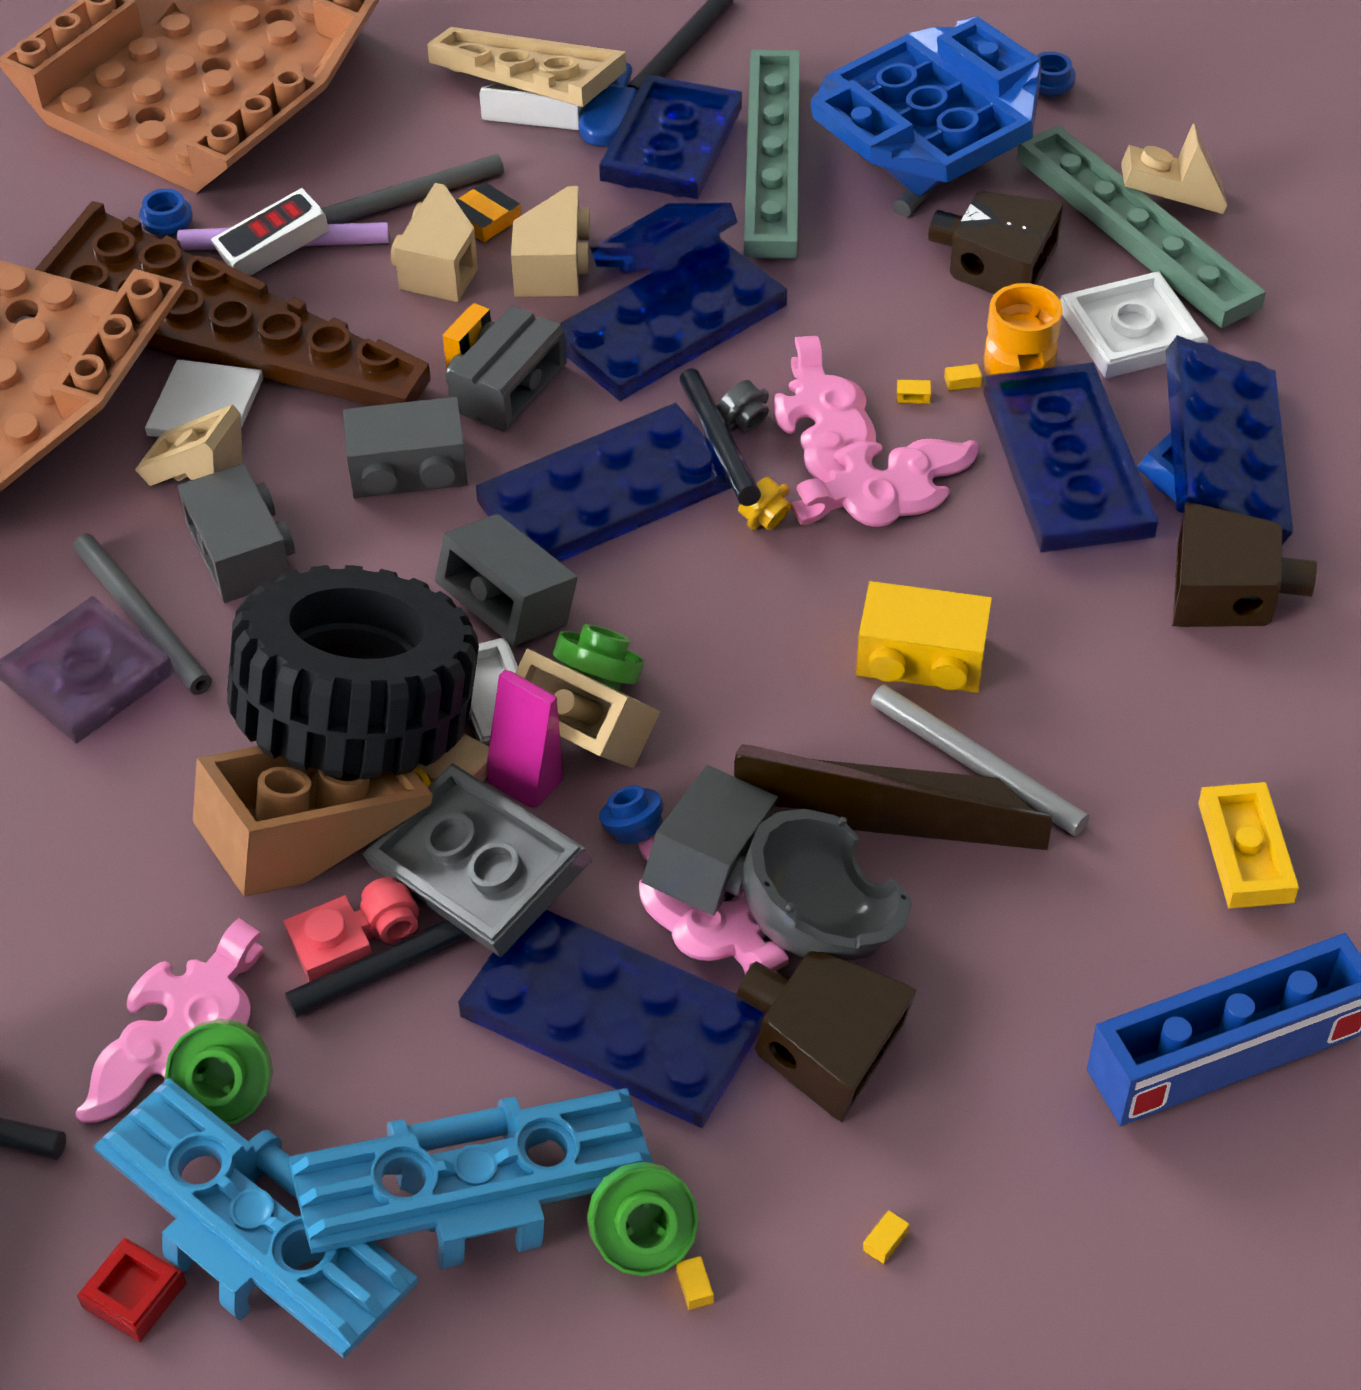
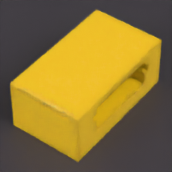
[944,364,982,391]
[896,379,931,404]
[863,1210,910,1264]
[676,1256,714,1310]

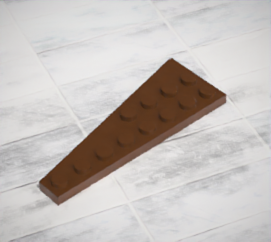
[26,201,431,406]

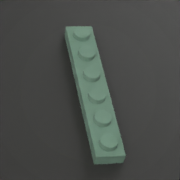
[744,50,800,259]
[1017,125,1266,329]

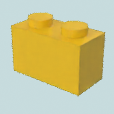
[856,581,992,693]

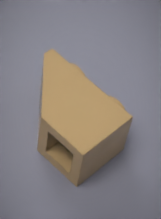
[391,183,478,302]
[511,186,590,297]

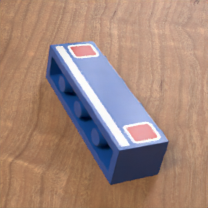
[1086,932,1361,1126]

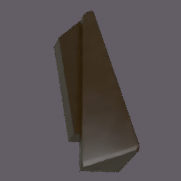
[734,744,1053,850]

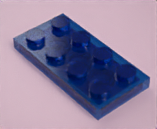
[559,236,787,401]
[1165,335,1293,545]
[983,362,1158,553]
[476,403,732,562]
[458,910,766,1128]

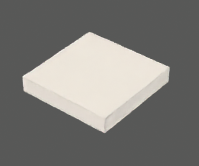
[1060,271,1208,379]

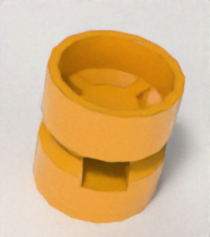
[983,283,1063,390]

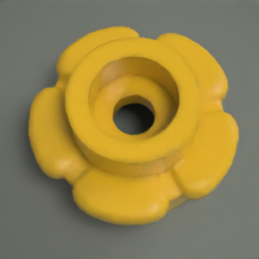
[738,477,792,531]

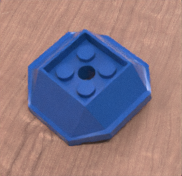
[810,16,1041,196]

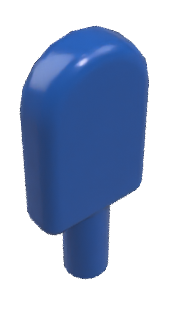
[578,62,638,147]

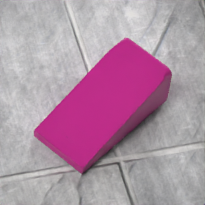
[487,669,563,807]

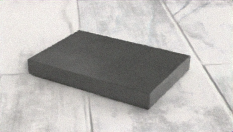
[363,763,592,958]

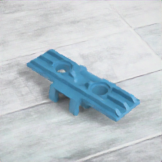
[93,1078,419,1359]
[288,1088,653,1270]

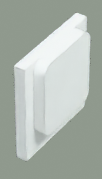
[145,359,263,437]

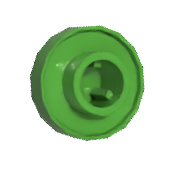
[552,624,645,690]
[165,1018,274,1125]
[587,1162,699,1276]

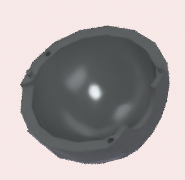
[743,808,912,961]

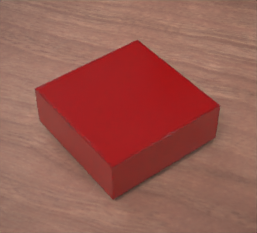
[77,1237,187,1342]

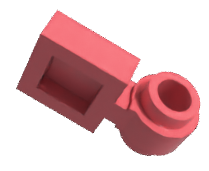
[283,877,420,982]

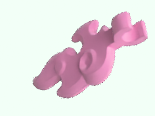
[773,336,876,483]
[791,439,979,527]
[638,834,789,975]
[76,918,264,1123]

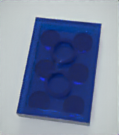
[599,75,742,199]

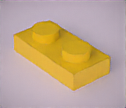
[1198,782,1299,909]

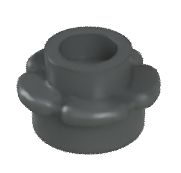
[717,380,769,432]

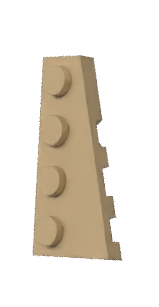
[427,27,626,107]

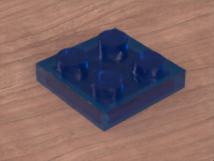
[590,203,738,273]

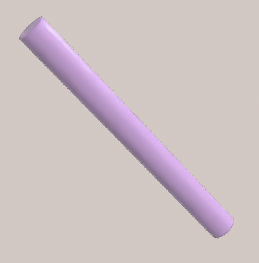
[177,222,390,251]

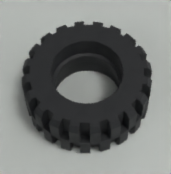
[227,565,479,779]

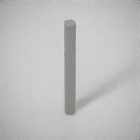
[871,684,1090,837]

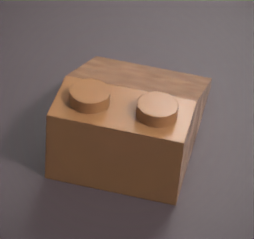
[193,746,433,897]

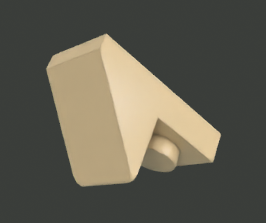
[1121,124,1227,214]
[135,404,243,486]

